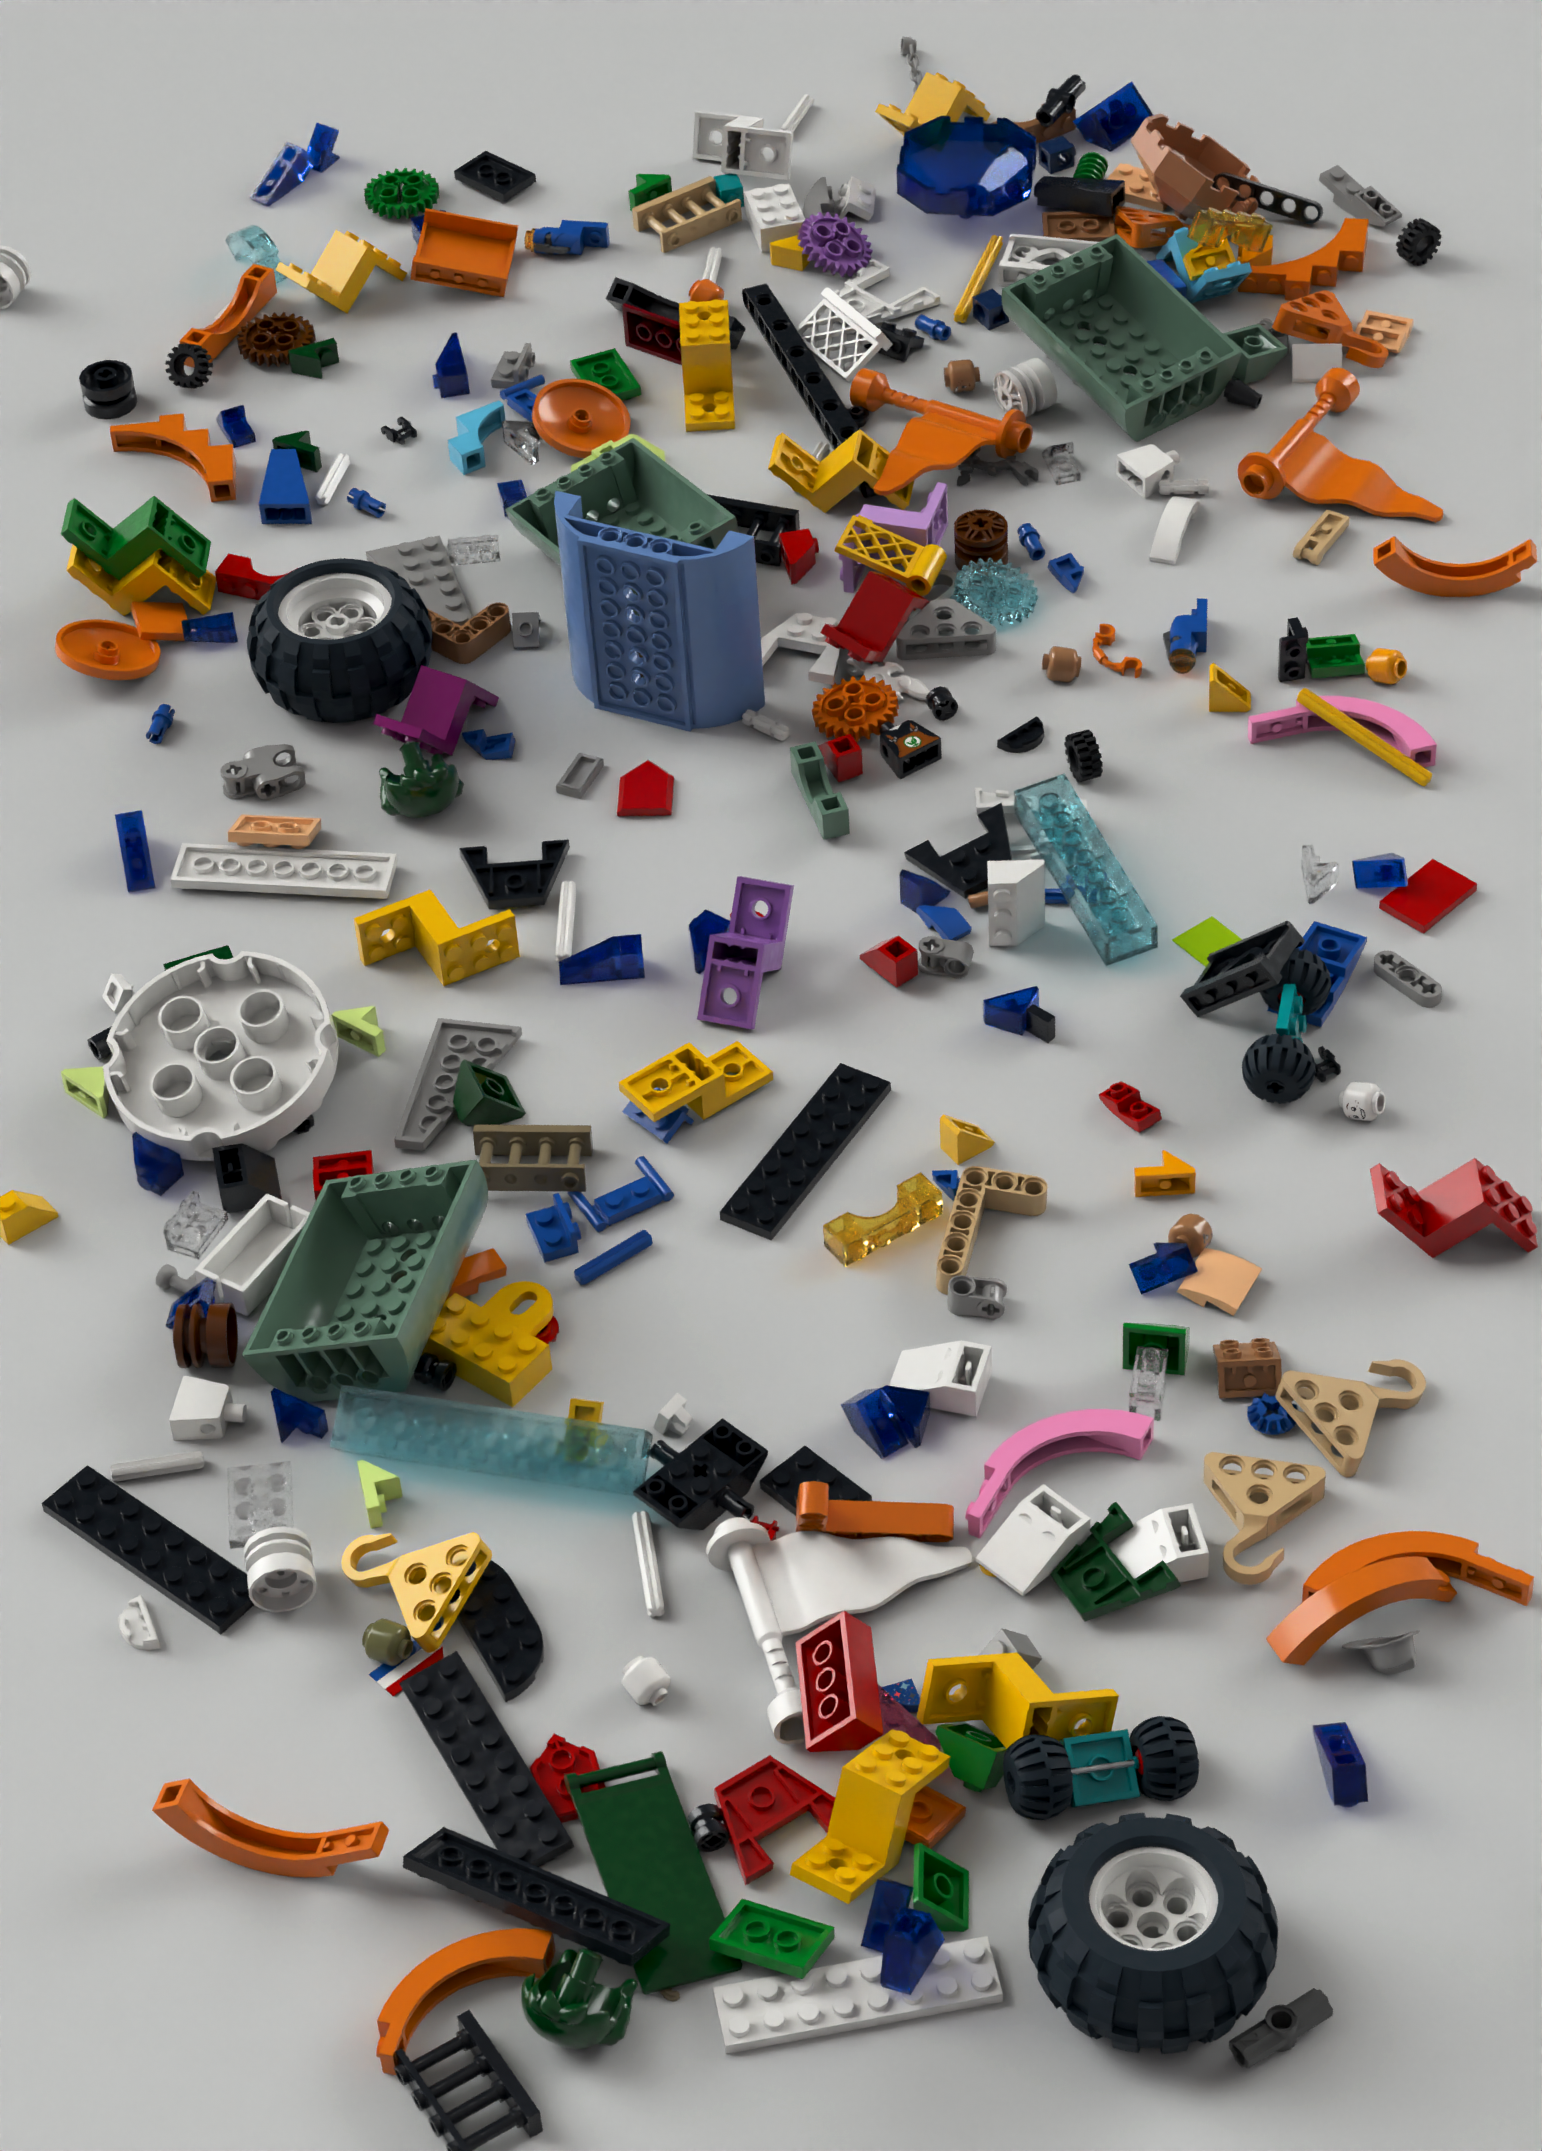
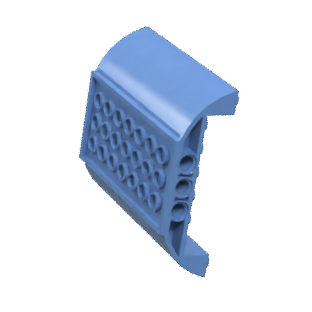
[554,491,765,732]

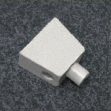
[1116,444,1180,499]
[169,1376,247,1441]

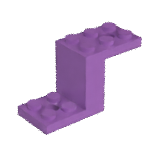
[697,876,794,1029]

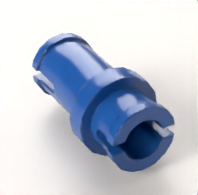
[915,314,951,341]
[347,488,386,518]
[1017,523,1045,561]
[146,704,175,744]

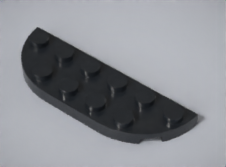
[449,1560,544,1702]

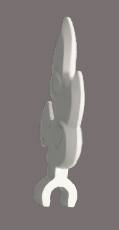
[847,657,930,701]

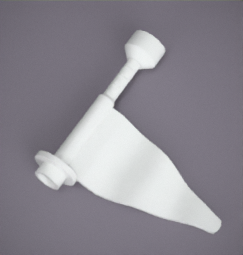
[706,1517,972,1744]

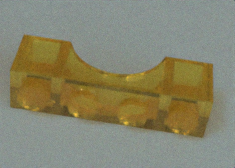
[1187,208,1273,252]
[823,1172,943,1267]

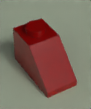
[779,528,819,585]

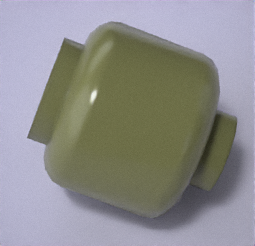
[362,1618,413,1666]

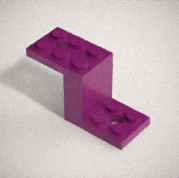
[373,665,499,756]

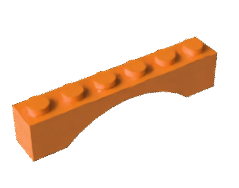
[179,264,277,368]

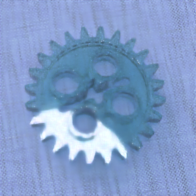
[953,558,1038,626]

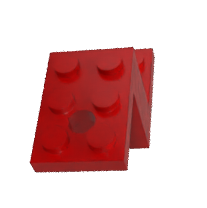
[820,571,930,664]
[1370,1158,1538,1258]

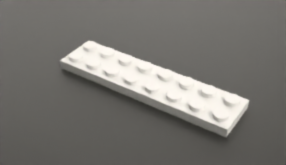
[170,843,398,899]
[713,1936,1003,2054]

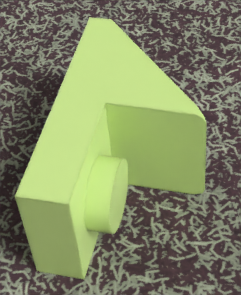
[331,1006,386,1057]
[357,1460,403,1529]

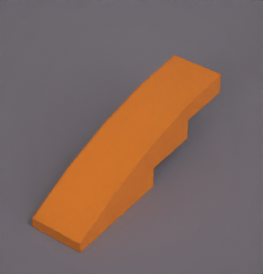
[446,1248,507,1300]

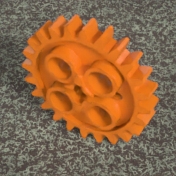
[812,675,899,742]

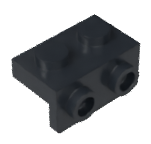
[864,321,925,362]
[1278,617,1309,682]

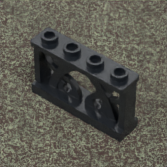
[1180,921,1305,1017]

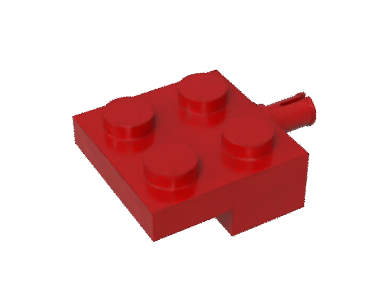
[313,1150,374,1200]

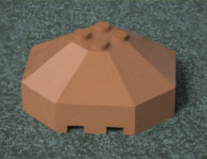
[1131,114,1260,226]

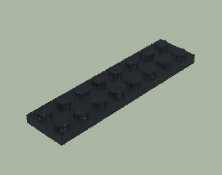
[720,1063,891,1241]
[42,1465,254,1634]
[399,1651,575,1867]
[403,1827,670,1967]

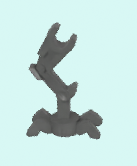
[957,447,1039,486]

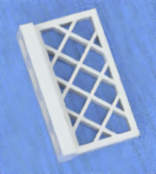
[796,287,893,383]

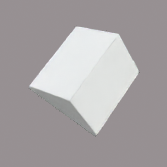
[1290,343,1342,383]

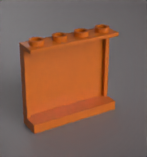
[410,208,518,297]

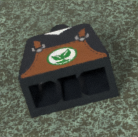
[879,720,942,779]

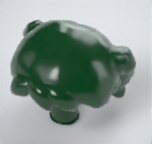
[379,741,464,818]
[521,1948,638,2049]

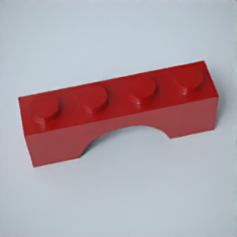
[215,553,297,601]

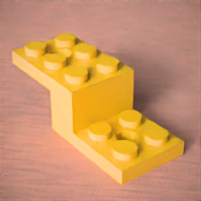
[619,1041,773,1122]

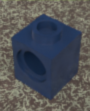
[1039,136,1076,174]
[973,289,1009,330]

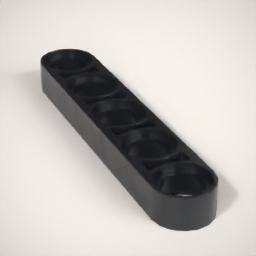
[1212,172,1323,224]

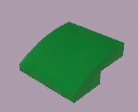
[1306,634,1365,678]

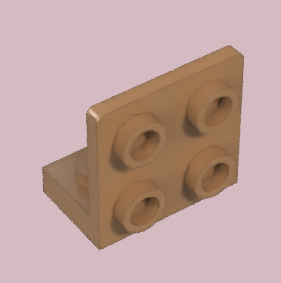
[1213,1338,1282,1398]

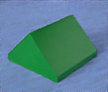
[913,1843,969,1932]

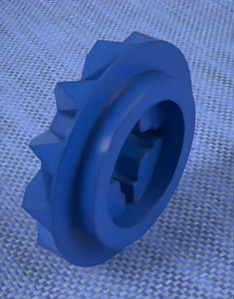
[1247,1392,1297,1435]

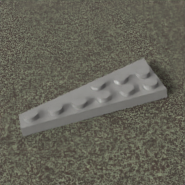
[366,536,472,626]
[394,1018,522,1151]

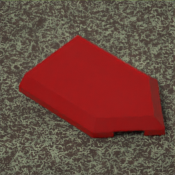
[617,759,674,816]
[530,1734,606,1823]

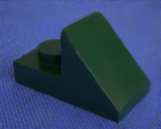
[288,338,339,379]
[272,431,322,473]

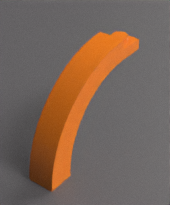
[1373,536,1537,597]
[1266,1556,1457,1665]
[376,1928,556,2075]

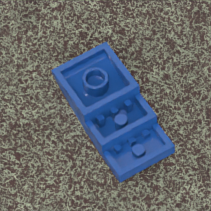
[1268,921,1367,1027]

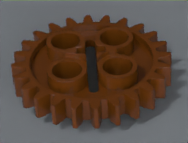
[237,312,316,367]

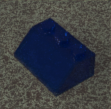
[1073,81,1153,152]

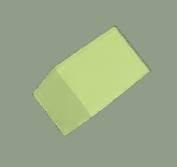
[61,1066,109,1119]

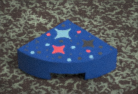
[880,1679,920,1712]

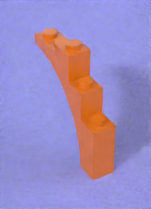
[1238,218,1369,301]
[110,413,236,502]

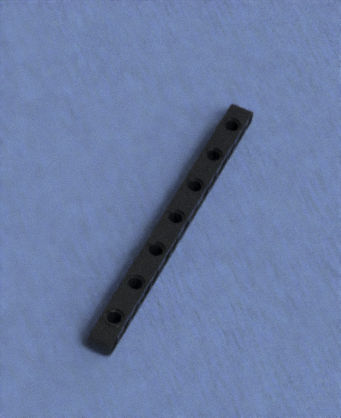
[742,283,878,498]

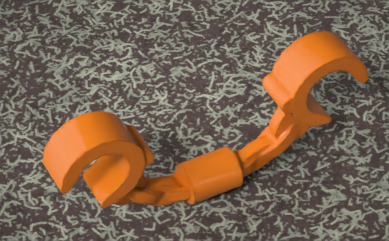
[1093,624,1142,678]

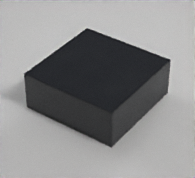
[1026,1004,1055,1043]

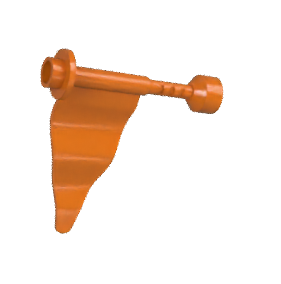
[850,368,1033,496]
[1237,368,1443,522]

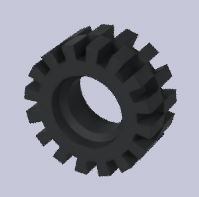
[1396,218,1441,266]
[165,344,213,389]
[1064,730,1103,782]

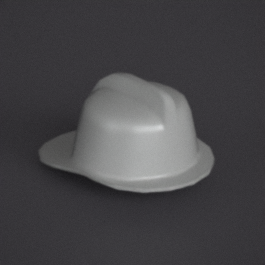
[1342,1630,1420,1675]

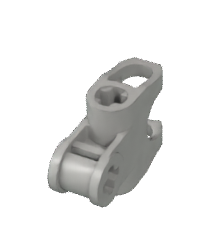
[221,744,306,800]

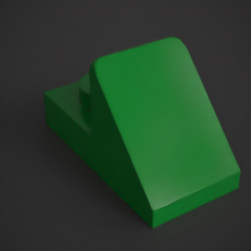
[629,174,672,211]

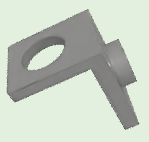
[512,612,541,648]

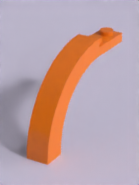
[1302,1531,1534,1606]
[152,1778,389,1878]

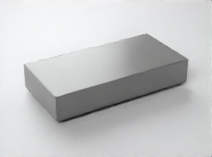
[556,753,604,799]

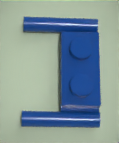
[500,375,545,424]
[568,1156,674,1232]

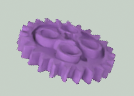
[797,212,873,277]

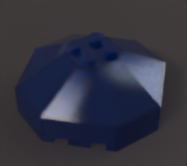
[896,116,1036,219]

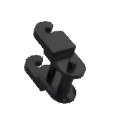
[381,417,417,445]
[1315,1046,1341,1082]

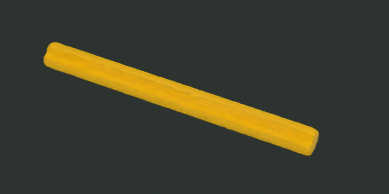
[954,235,1003,323]
[1296,688,1432,787]

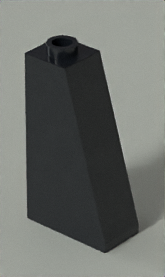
[1034,176,1125,217]

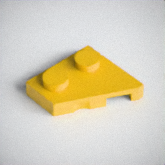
[1183,225,1236,281]

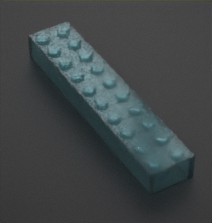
[330,1385,653,1496]

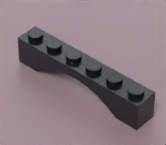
[605,277,746,350]

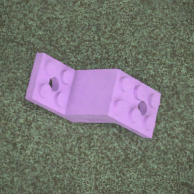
[839,482,948,593]

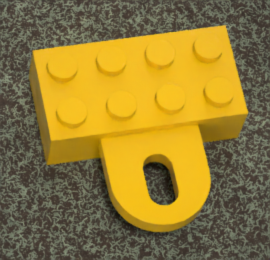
[421,1281,554,1408]

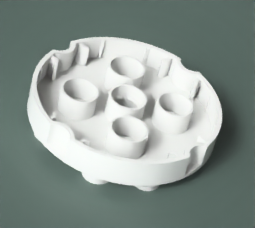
[103,951,339,1161]

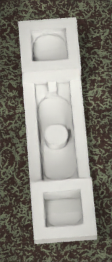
[1149,496,1200,565]

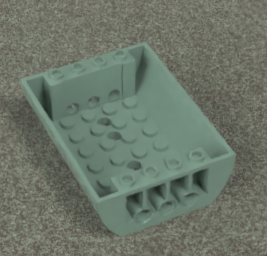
[1001,234,1242,442]
[505,438,738,616]
[242,1159,488,1403]

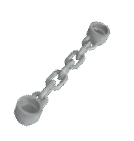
[900,37,923,94]

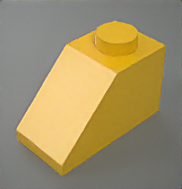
[0,1190,59,1245]

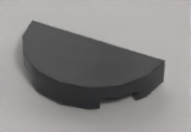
[997,716,1044,753]

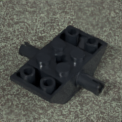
[633,1418,768,1530]

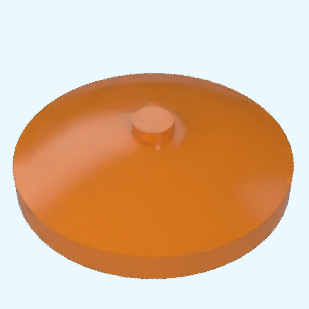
[532,379,631,458]
[55,619,161,680]

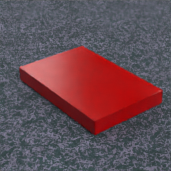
[1379,859,1477,934]

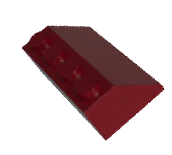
[622,304,682,365]

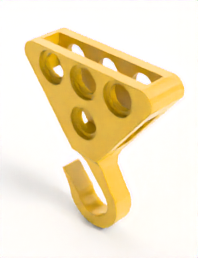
[341,1532,492,1653]

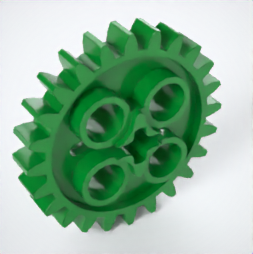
[364,168,440,219]

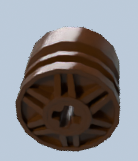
[954,509,1008,577]
[173,1303,238,1368]

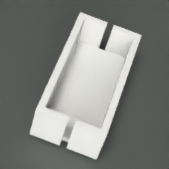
[194,1193,310,1317]

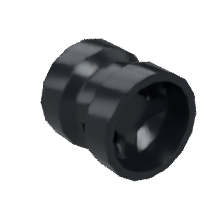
[414,1352,457,1392]
[688,1804,730,1852]

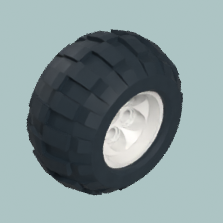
[247,558,433,723]
[1029,1813,1278,2054]

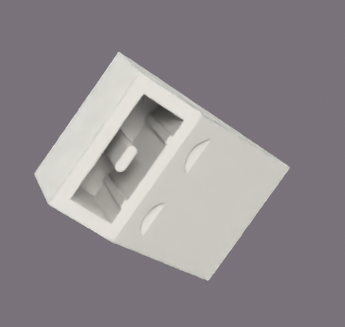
[885,1340,992,1417]
[975,1484,1091,1596]
[1107,1503,1209,1582]

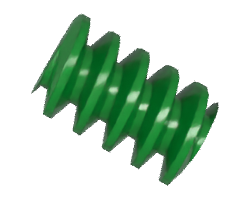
[1073,152,1108,179]

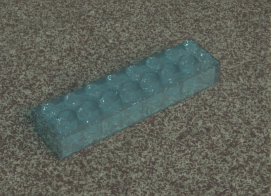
[1014,774,1158,966]

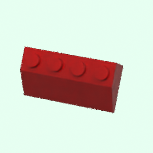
[795,1611,884,1752]

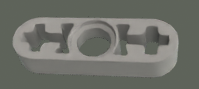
[1374,951,1442,1008]

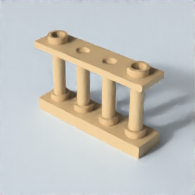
[632,176,742,253]

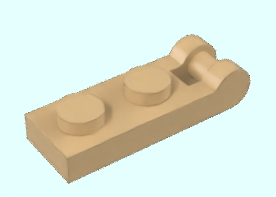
[1293,509,1350,565]

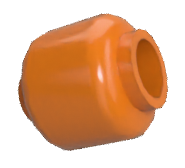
[689,279,724,302]

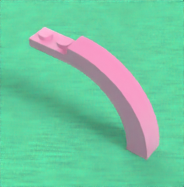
[1248,696,1437,767]
[965,1409,1154,1538]

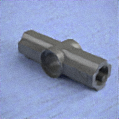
[1229,1988,1333,2069]

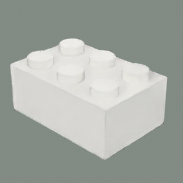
[744,184,805,253]

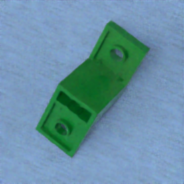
[61,496,211,580]

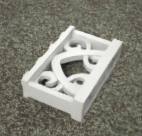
[999,234,1098,286]

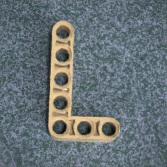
[936,1166,1047,1295]

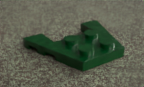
[1050,1502,1181,1622]

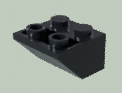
[212,1143,282,1214]

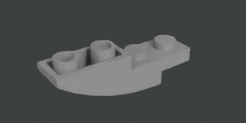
[1319,165,1402,226]
[803,177,834,219]

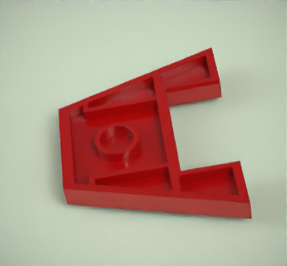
[714,1755,835,1886]

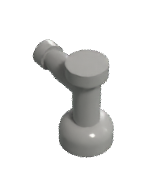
[156,1264,199,1300]

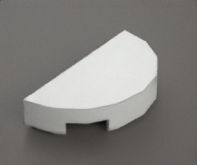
[118,1594,160,1650]

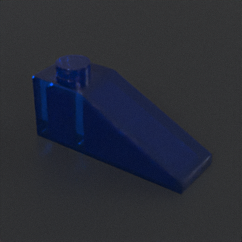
[250,142,315,207]
[432,332,470,398]
[115,810,155,892]
[559,934,645,985]
[1312,1722,1368,1807]

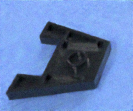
[904,803,1012,899]
[459,839,570,909]

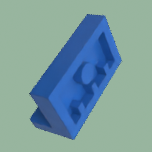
[526,1193,581,1263]

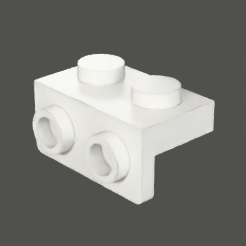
[836,176,876,221]

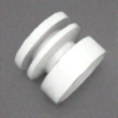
[0,245,31,310]
[993,357,1057,417]
[244,1526,316,1613]

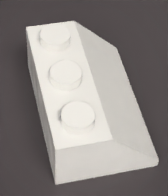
[987,860,1045,947]

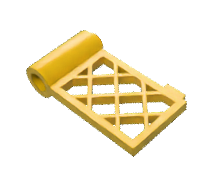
[834,515,947,596]

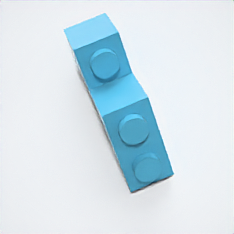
[448,400,506,475]

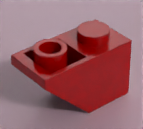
[818,734,863,782]
[860,935,918,988]

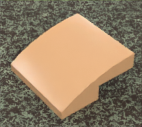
[1355,310,1414,354]
[1177,1248,1262,1316]

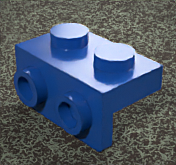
[622,1087,694,1144]

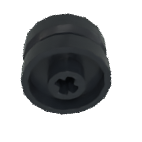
[79,360,137,419]

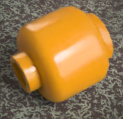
[1365,648,1407,684]

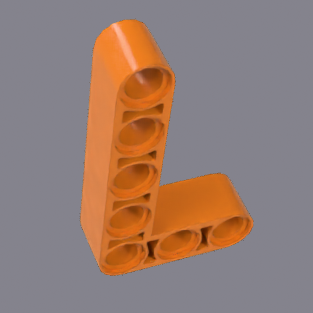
[796,1481,954,1542]

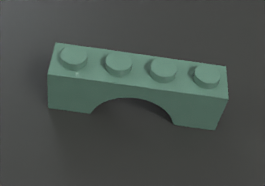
[790,741,850,840]

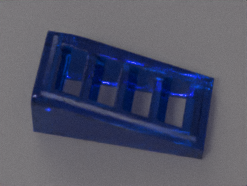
[497,479,527,517]
[182,612,238,643]

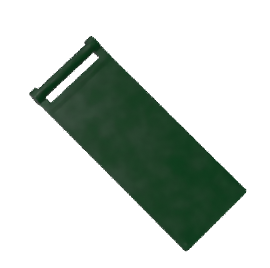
[564,1751,742,1995]

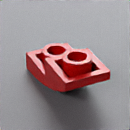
[1099,1081,1162,1133]

